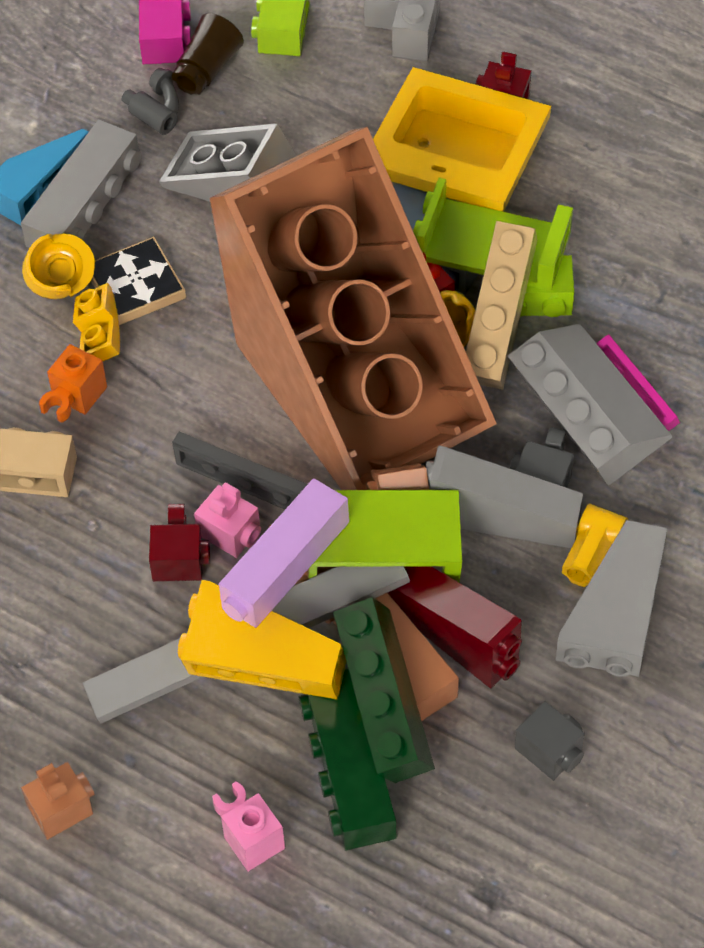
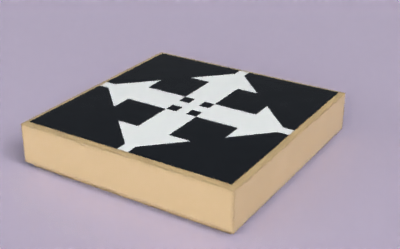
[91,237,186,325]

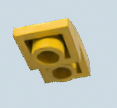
[73,283,120,361]

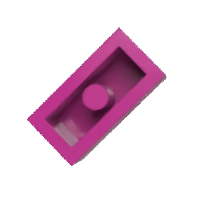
[139,0,191,65]

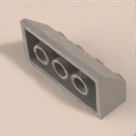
[508,324,673,486]

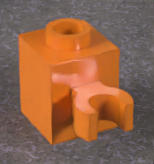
[39,344,107,423]

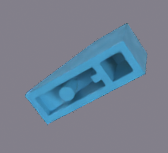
[0,129,88,226]

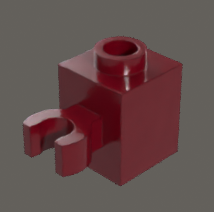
[475,51,532,99]
[149,504,210,582]

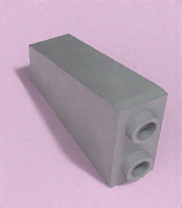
[426,446,583,549]
[556,520,668,677]

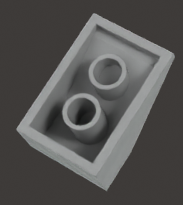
[159,123,296,202]

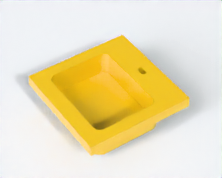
[373,67,551,212]

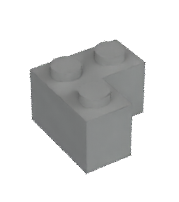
[364,0,440,61]

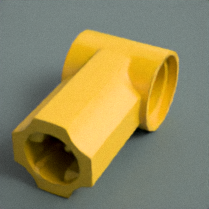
[562,503,628,587]

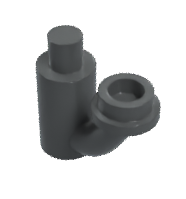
[121,68,179,135]

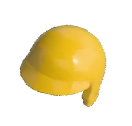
[22,233,95,299]

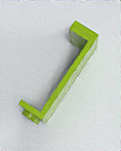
[413,178,573,291]
[308,490,462,583]

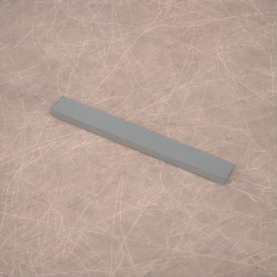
[83,566,410,724]

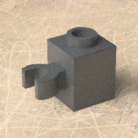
[510,427,574,488]

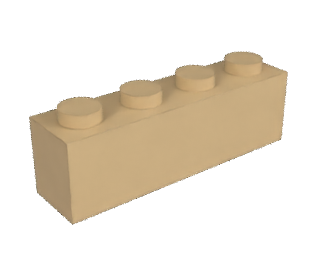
[466,221,537,390]
[0,427,77,497]

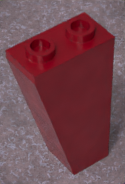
[387,566,522,689]

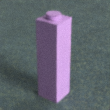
[219,478,349,628]

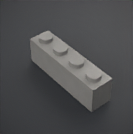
[21,119,141,248]

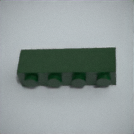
[333,597,435,783]
[298,669,396,851]

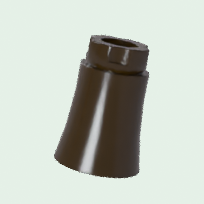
[171,13,244,95]

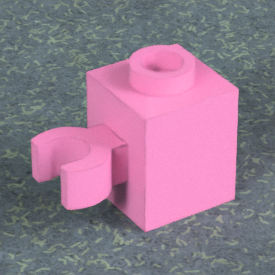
[194,482,261,558]
[212,782,285,872]

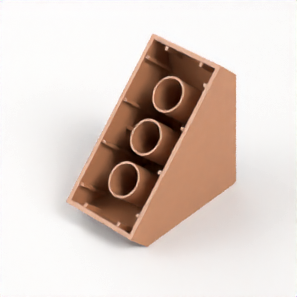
[210,127,497,490]

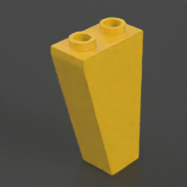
[178,580,347,699]

